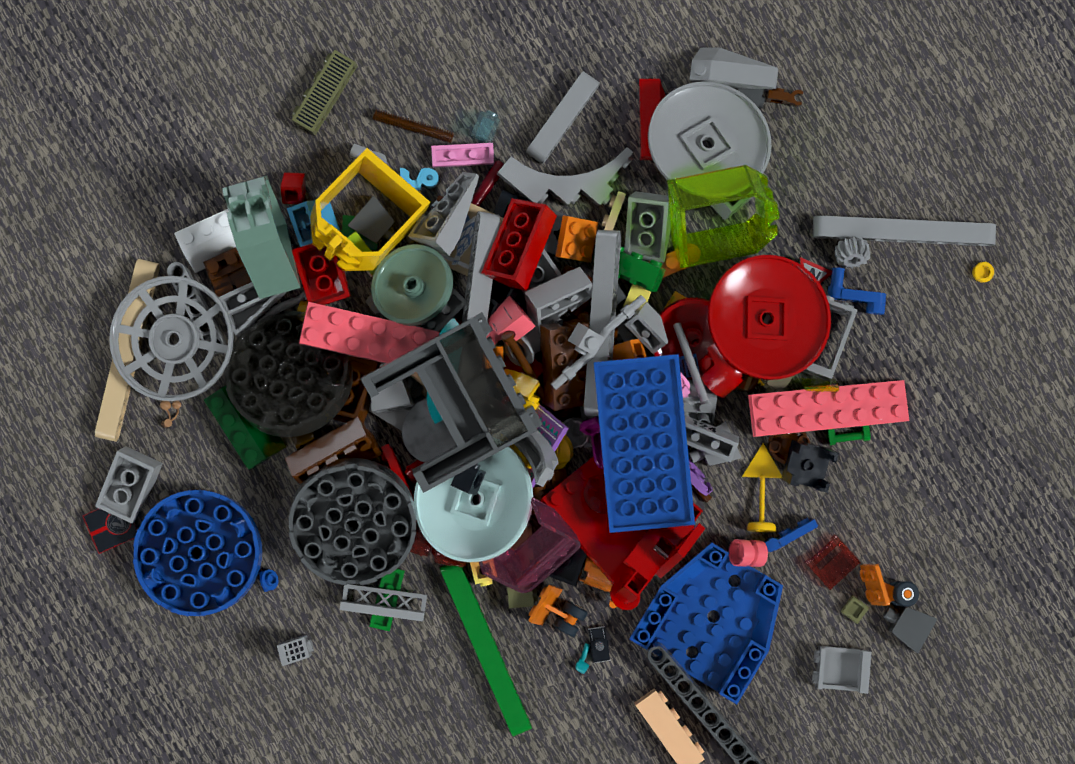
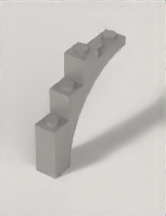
[497,147,633,207]

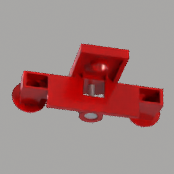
[610,503,706,610]

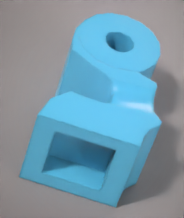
[400,168,439,191]

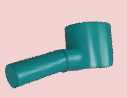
[575,643,590,674]

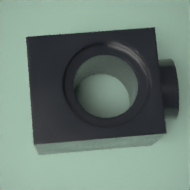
[450,464,486,495]

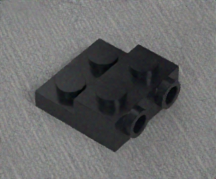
[536,533,587,587]

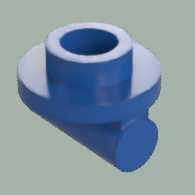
[259,570,279,592]

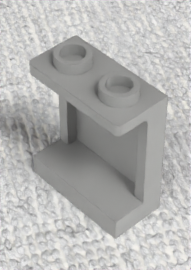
[812,645,871,694]

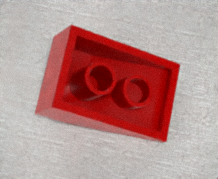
[292,243,350,305]

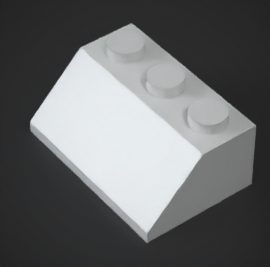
[174,209,236,273]

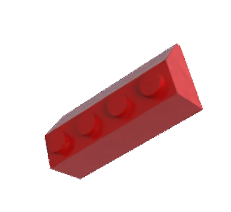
[481,198,557,291]

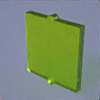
[801,378,839,392]

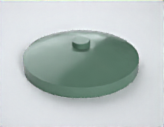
[371,244,453,326]

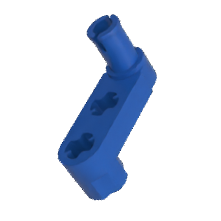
[827,267,886,315]

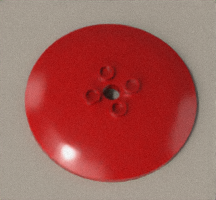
[708,255,831,380]

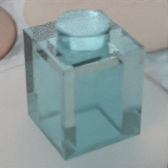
[471,110,501,143]

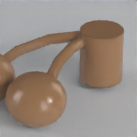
[160,401,181,428]

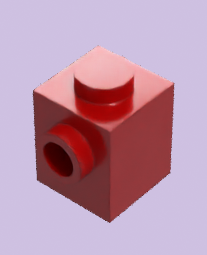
[281,173,306,204]

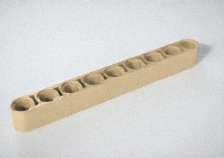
[95,259,160,442]

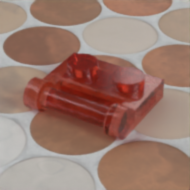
[804,534,861,590]

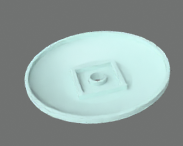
[414,438,533,562]

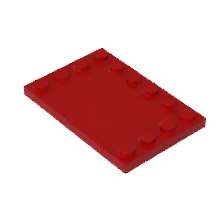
[540,456,673,584]

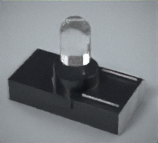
[588,626,610,663]

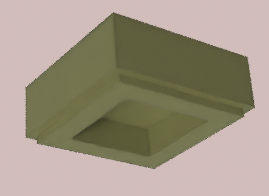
[840,595,870,624]

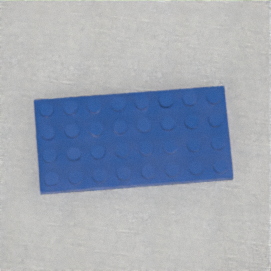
[594,354,695,533]

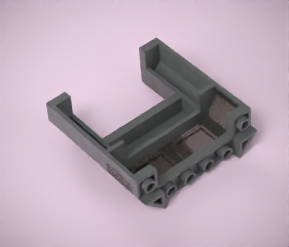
[361,312,543,493]

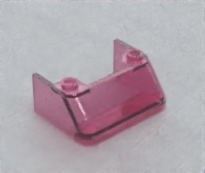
[479,497,581,593]

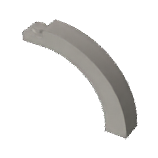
[471,390,559,487]

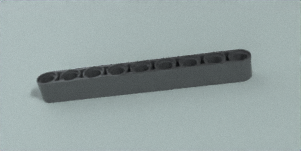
[647,642,764,764]

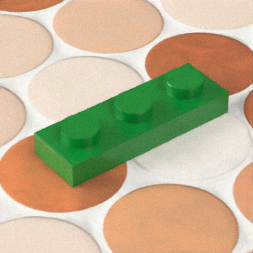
[369,568,405,632]

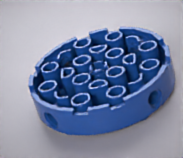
[133,490,262,616]

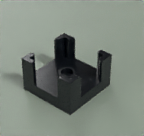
[781,439,839,493]

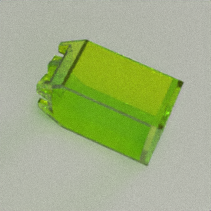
[667,165,779,269]

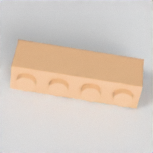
[634,688,705,764]

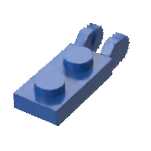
[763,517,818,552]

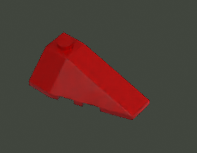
[639,79,666,160]

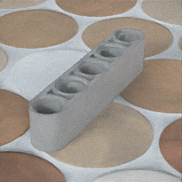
[526,71,600,164]
[167,262,227,355]

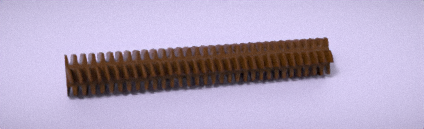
[373,109,455,143]

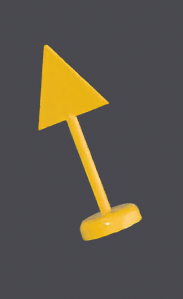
[742,443,782,532]

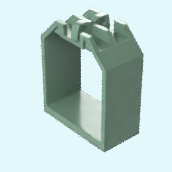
[222,175,300,299]

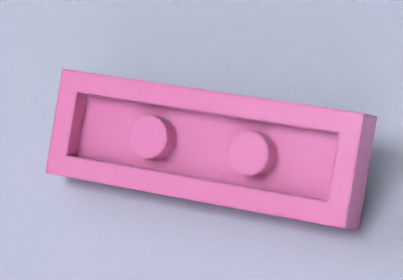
[431,143,494,168]

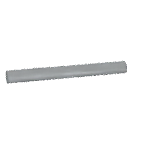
[673,323,709,403]

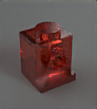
[410,530,431,556]

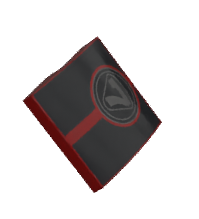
[82,509,137,554]

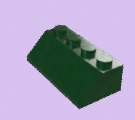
[204,378,287,470]

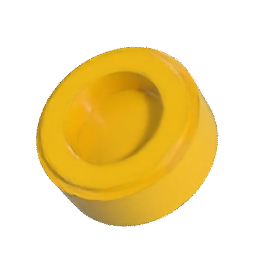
[972,262,994,283]

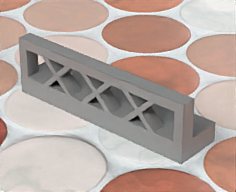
[340,584,427,621]

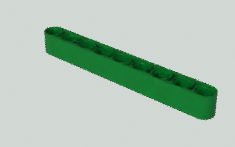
[439,560,532,737]

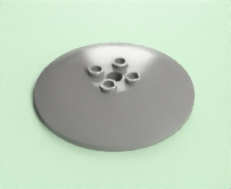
[648,82,772,200]

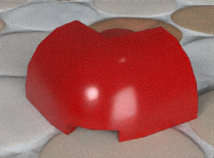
[698,343,743,398]

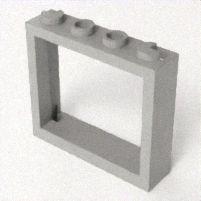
[764,295,857,382]

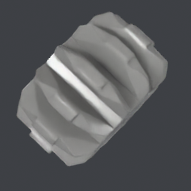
[835,236,870,269]

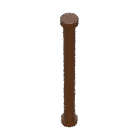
[501,330,551,410]

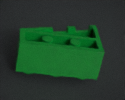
[618,246,666,292]

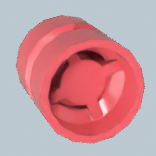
[729,539,768,567]

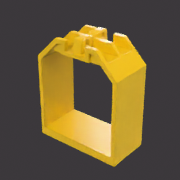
[310,148,430,271]

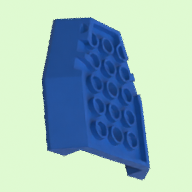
[629,542,783,705]

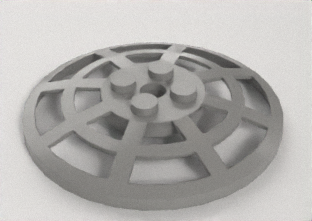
[109,276,234,401]

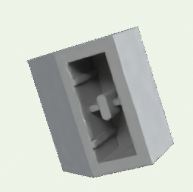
[683,380,717,426]

